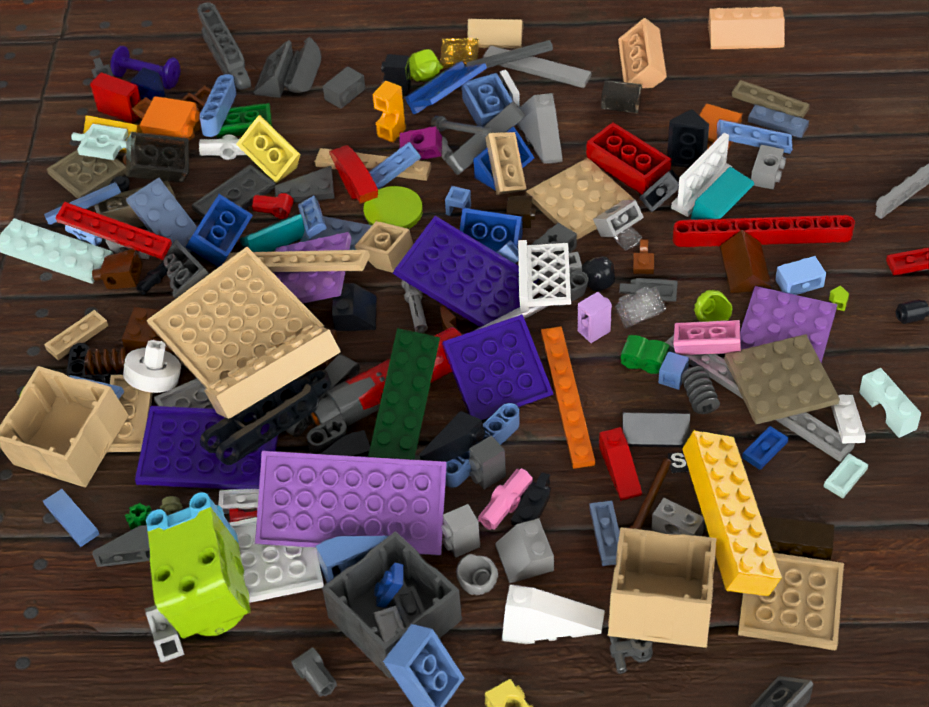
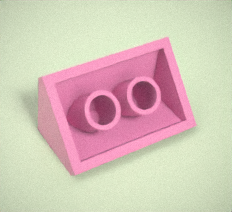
[674,320,741,355]

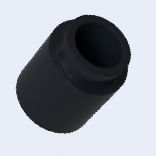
[895,299,929,324]

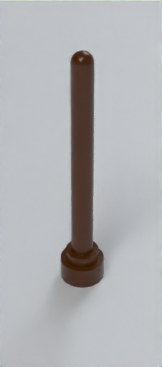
[629,458,671,530]

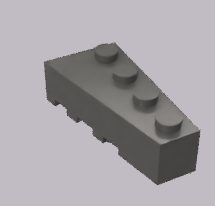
[163,239,209,299]

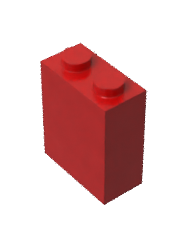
[90,72,141,124]

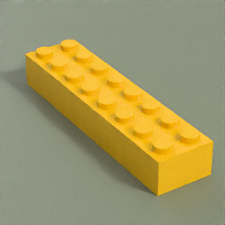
[682,431,782,596]

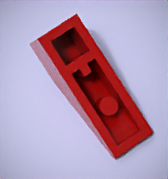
[599,427,642,501]

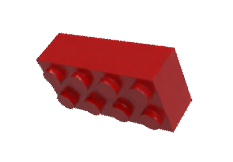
[586,122,671,194]

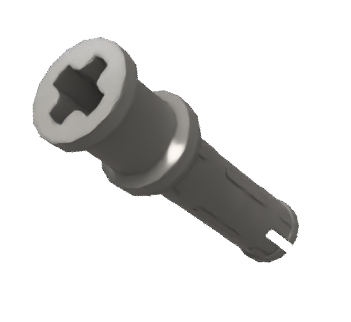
[401,280,428,333]

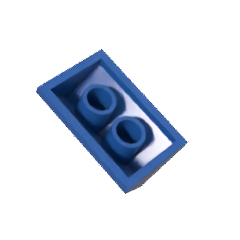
[474,126,534,190]
[460,208,523,252]

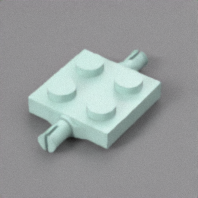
[72,124,135,160]

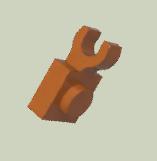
[633,239,654,274]

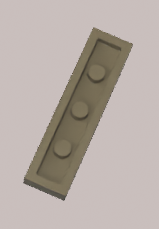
[732,80,810,119]

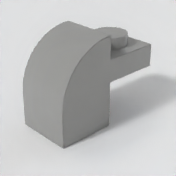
[145,605,184,662]

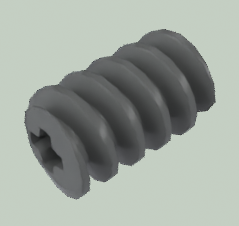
[681,366,720,414]

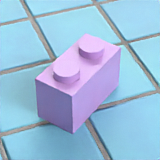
[578,292,612,343]

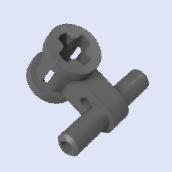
[609,636,653,673]

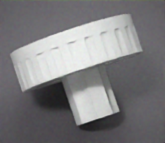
[123,340,181,393]

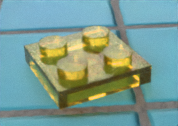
[440,38,479,68]

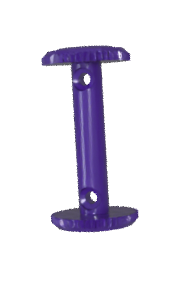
[111,46,180,89]

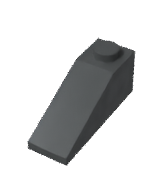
[93,525,150,567]

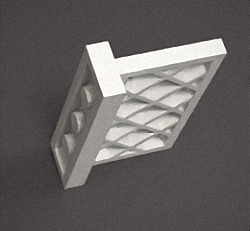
[671,133,732,217]
[518,240,571,312]

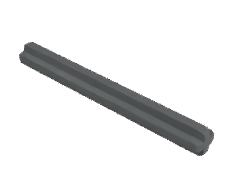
[466,40,553,68]

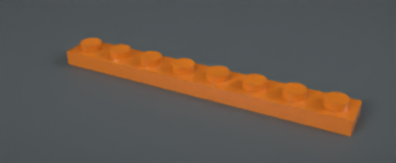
[541,326,595,469]

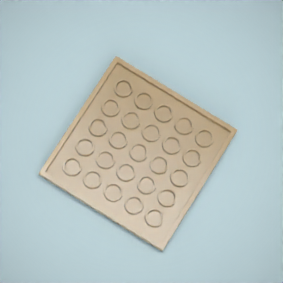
[147,247,324,389]

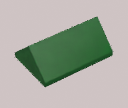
[216,103,273,139]

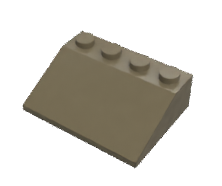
[94,180,176,228]

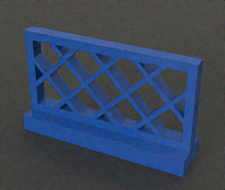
[405,61,487,114]

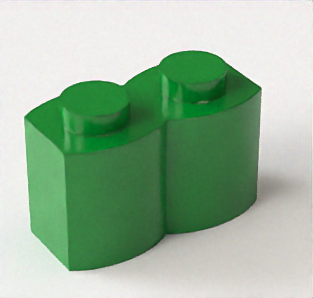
[621,335,670,374]

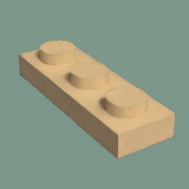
[44,310,108,361]

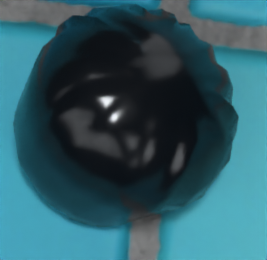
[582,256,615,291]

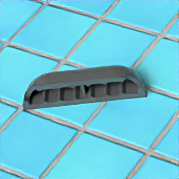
[283,37,321,93]

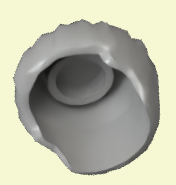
[456,554,498,595]

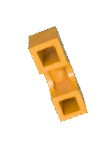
[373,80,406,142]

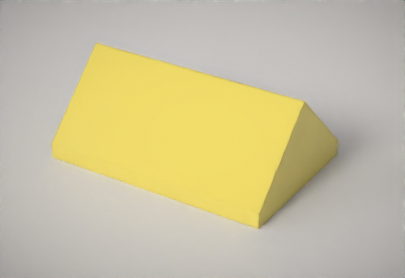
[236,115,300,183]

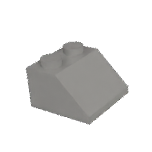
[495,518,554,583]

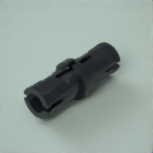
[136,261,168,295]

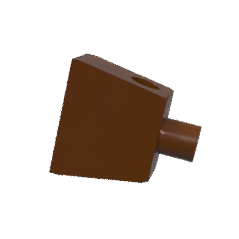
[92,249,143,289]

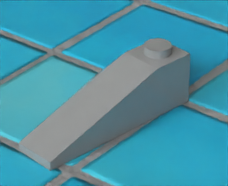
[517,93,563,164]

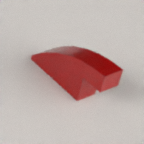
[329,145,378,204]

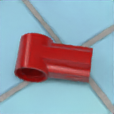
[252,193,294,219]

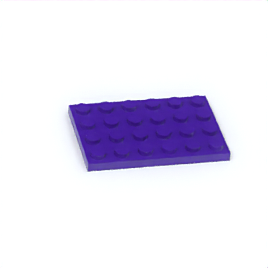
[393,216,539,327]
[135,406,281,489]

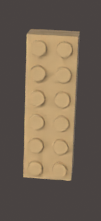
[204,325,341,419]

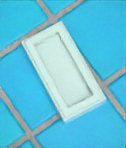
[824,454,868,498]

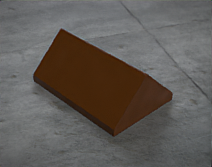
[720,230,772,293]

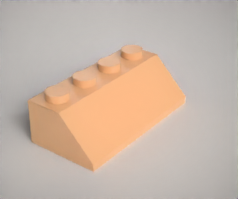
[708,7,784,49]
[618,18,667,89]

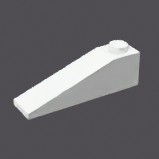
[502,585,605,644]

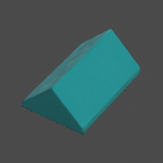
[691,167,754,220]
[239,214,305,252]

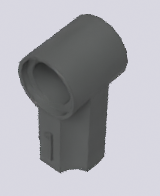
[292,648,337,697]

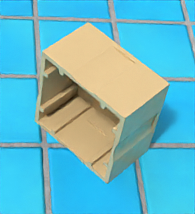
[0,366,128,488]
[608,527,716,648]

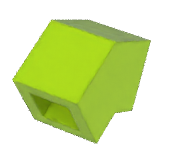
[829,285,849,311]

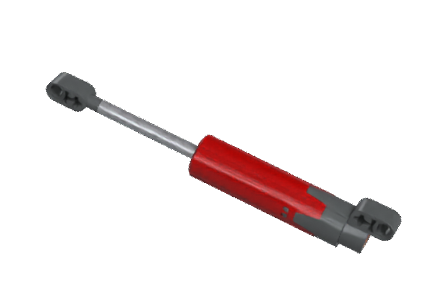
[307,271,588,454]

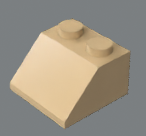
[355,221,413,273]

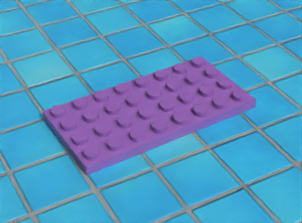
[255,451,447,555]

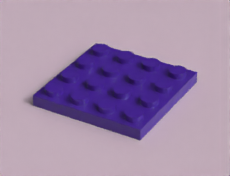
[442,314,553,421]

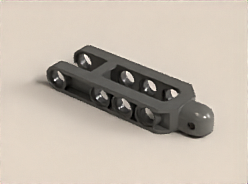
[197,2,251,90]

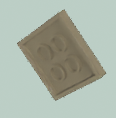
[47,149,128,199]

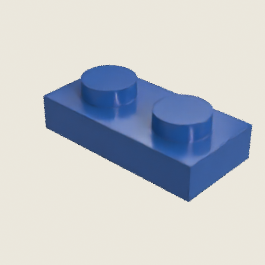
[742,426,788,470]
[374,563,403,608]

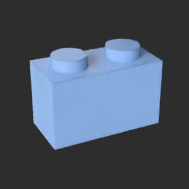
[775,256,826,295]

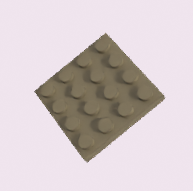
[724,334,840,425]

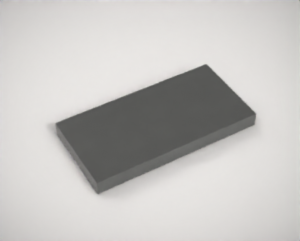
[192,165,276,218]

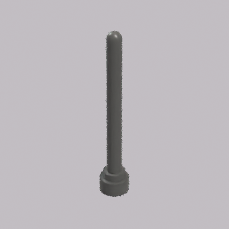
[431,116,493,136]

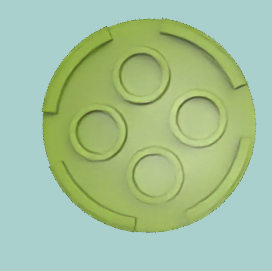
[363,186,423,229]

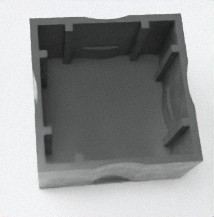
[322,531,462,679]

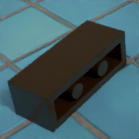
[763,516,834,561]

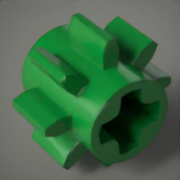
[125,503,152,530]

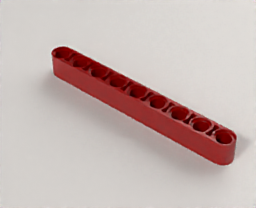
[673,215,855,247]

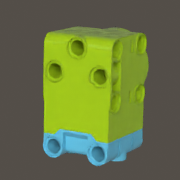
[146,492,250,638]

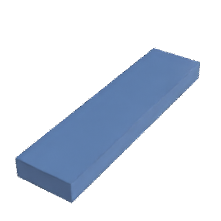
[717,119,792,154]
[44,182,121,225]

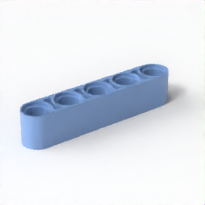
[199,74,236,137]
[445,403,520,488]

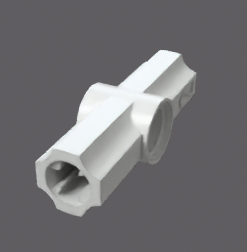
[199,135,246,160]

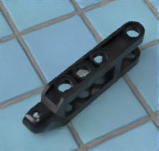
[200,370,331,465]

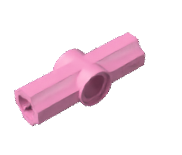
[478,468,533,530]

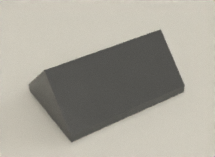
[253,40,293,98]
[750,676,813,707]

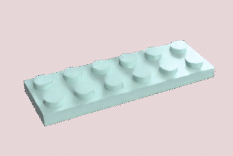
[0,218,113,284]

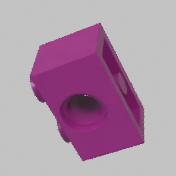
[399,127,442,160]

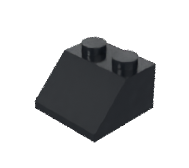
[332,283,377,331]

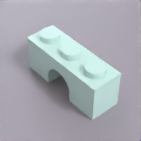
[859,368,921,438]

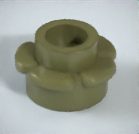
[160,496,182,515]

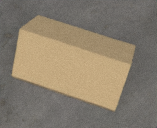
[467,19,523,48]
[485,132,526,195]

